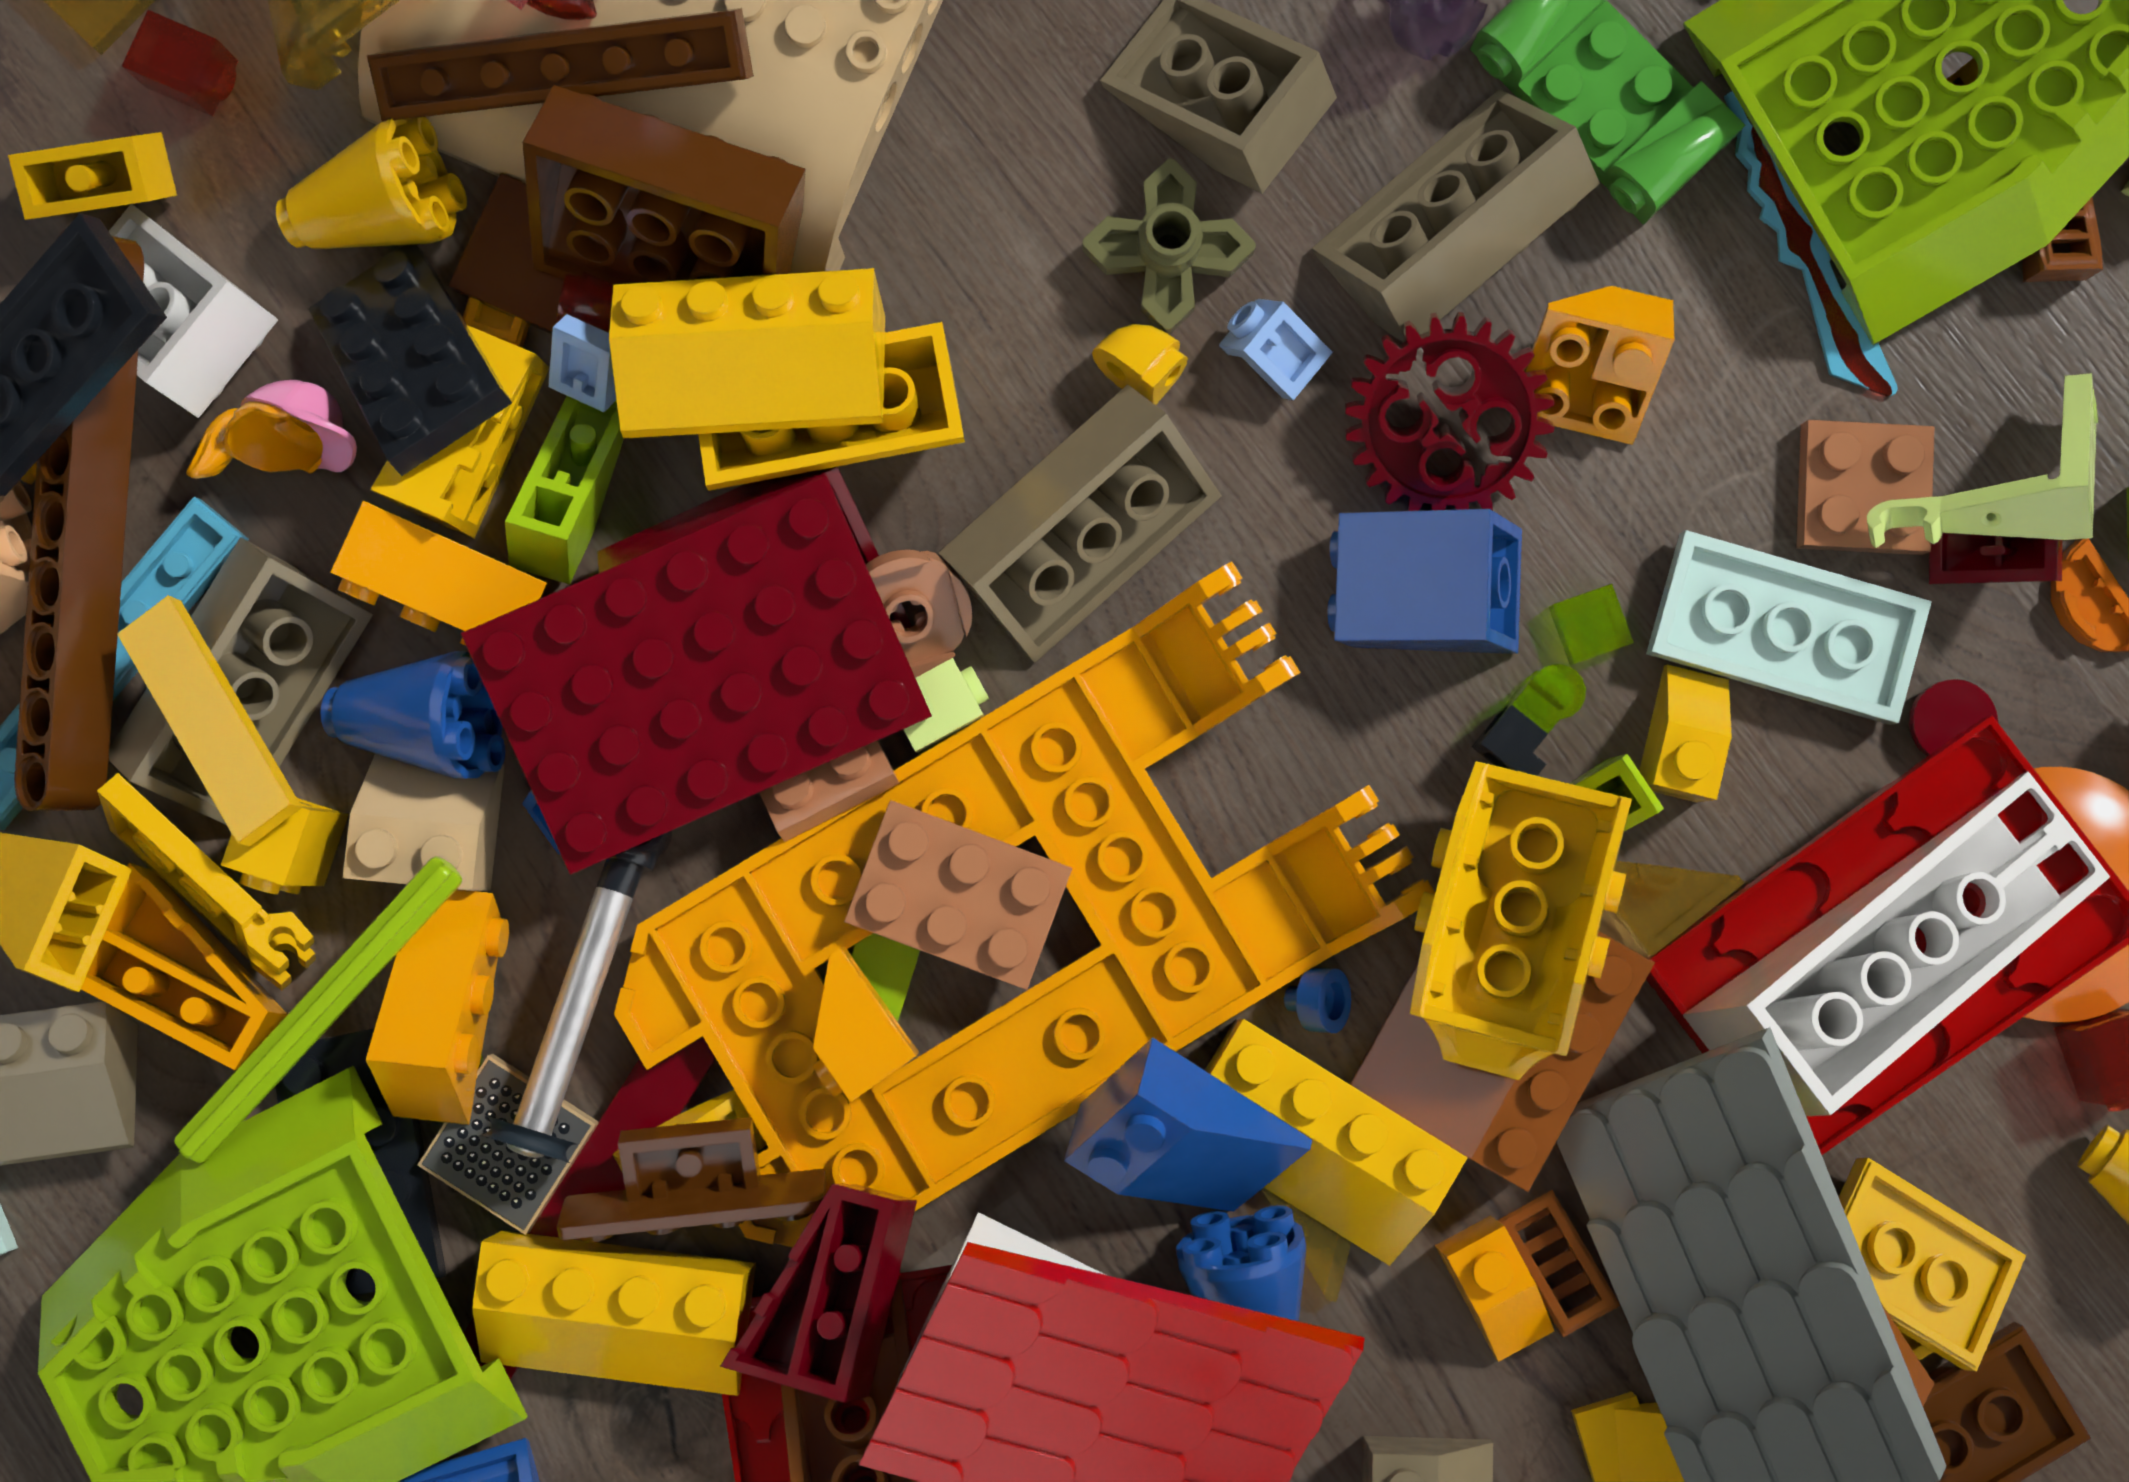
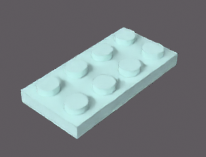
[1646,530,1932,725]

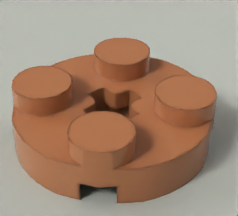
[866,550,972,678]

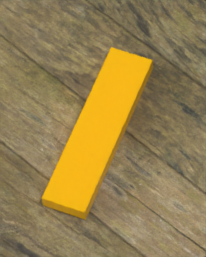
[117,595,302,846]

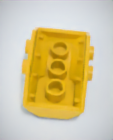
[1409,761,1632,1080]

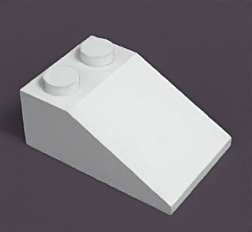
[109,204,278,418]

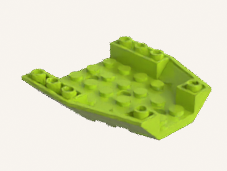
[1683,0,2129,345]
[38,1066,528,1482]

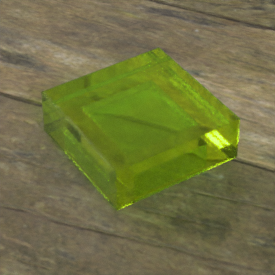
[1548,584,1634,666]

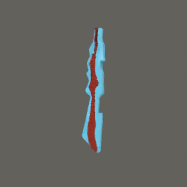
[1724,91,1898,397]

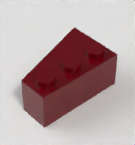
[720,1183,917,1403]

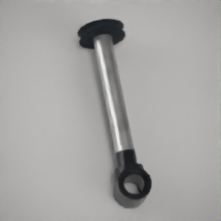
[478,830,672,1163]

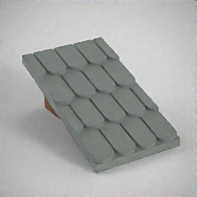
[1557,1027,1947,1482]

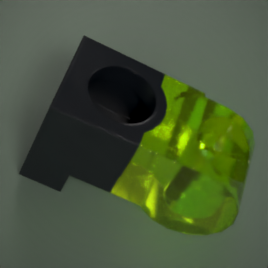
[1471,664,1586,776]

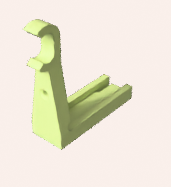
[1867,373,2098,548]

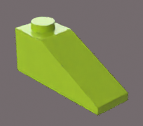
[505,396,624,585]

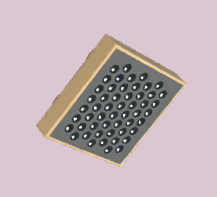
[418,1054,599,1235]

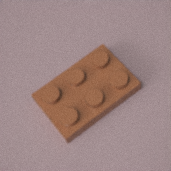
[844,800,1072,990]

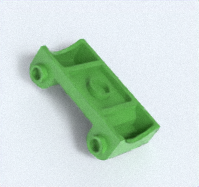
[1470,0,1746,225]

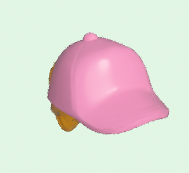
[186,380,357,479]

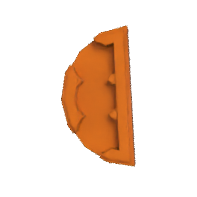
[2051,538,2129,653]

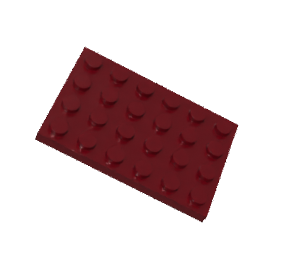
[461,475,932,875]

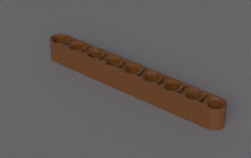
[14,229,144,811]

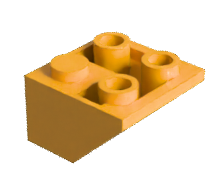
[1524,286,1675,445]

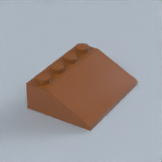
[1349,931,1655,1192]

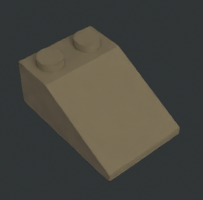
[1100,0,1337,194]

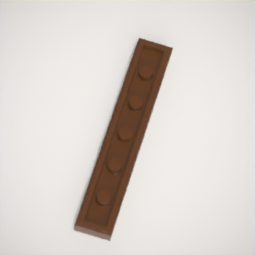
[367,8,754,122]

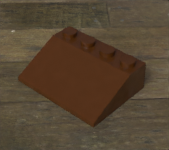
[522,85,806,295]

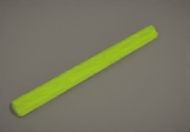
[174,856,462,1163]

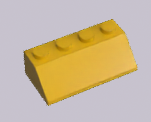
[609,268,885,438]
[698,322,965,491]
[1205,1019,1468,1266]
[472,1230,756,1396]

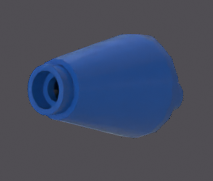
[321,651,505,779]
[1176,1205,1306,1321]

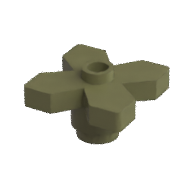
[1082,158,1256,334]

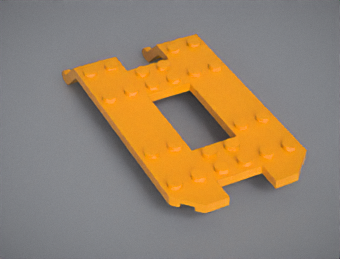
[614,562,1435,1247]

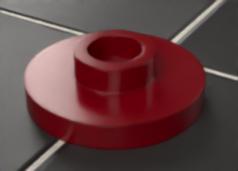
[1909,679,1998,756]

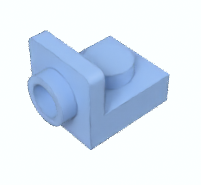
[1219,299,1333,401]
[548,314,616,412]

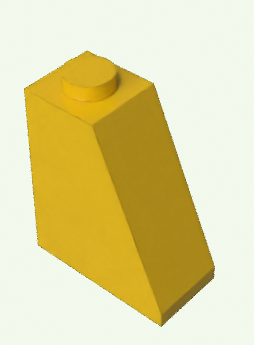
[0,833,132,992]

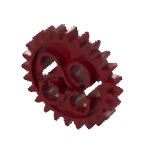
[1345,312,1555,511]

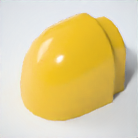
[1092,324,1188,405]

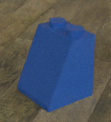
[1327,509,1522,654]

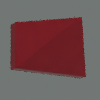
[1929,533,2063,584]

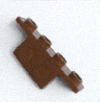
[557,1117,827,1242]

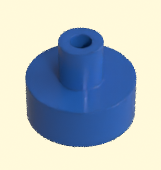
[1284,968,1351,1033]

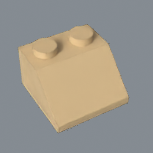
[343,754,504,891]

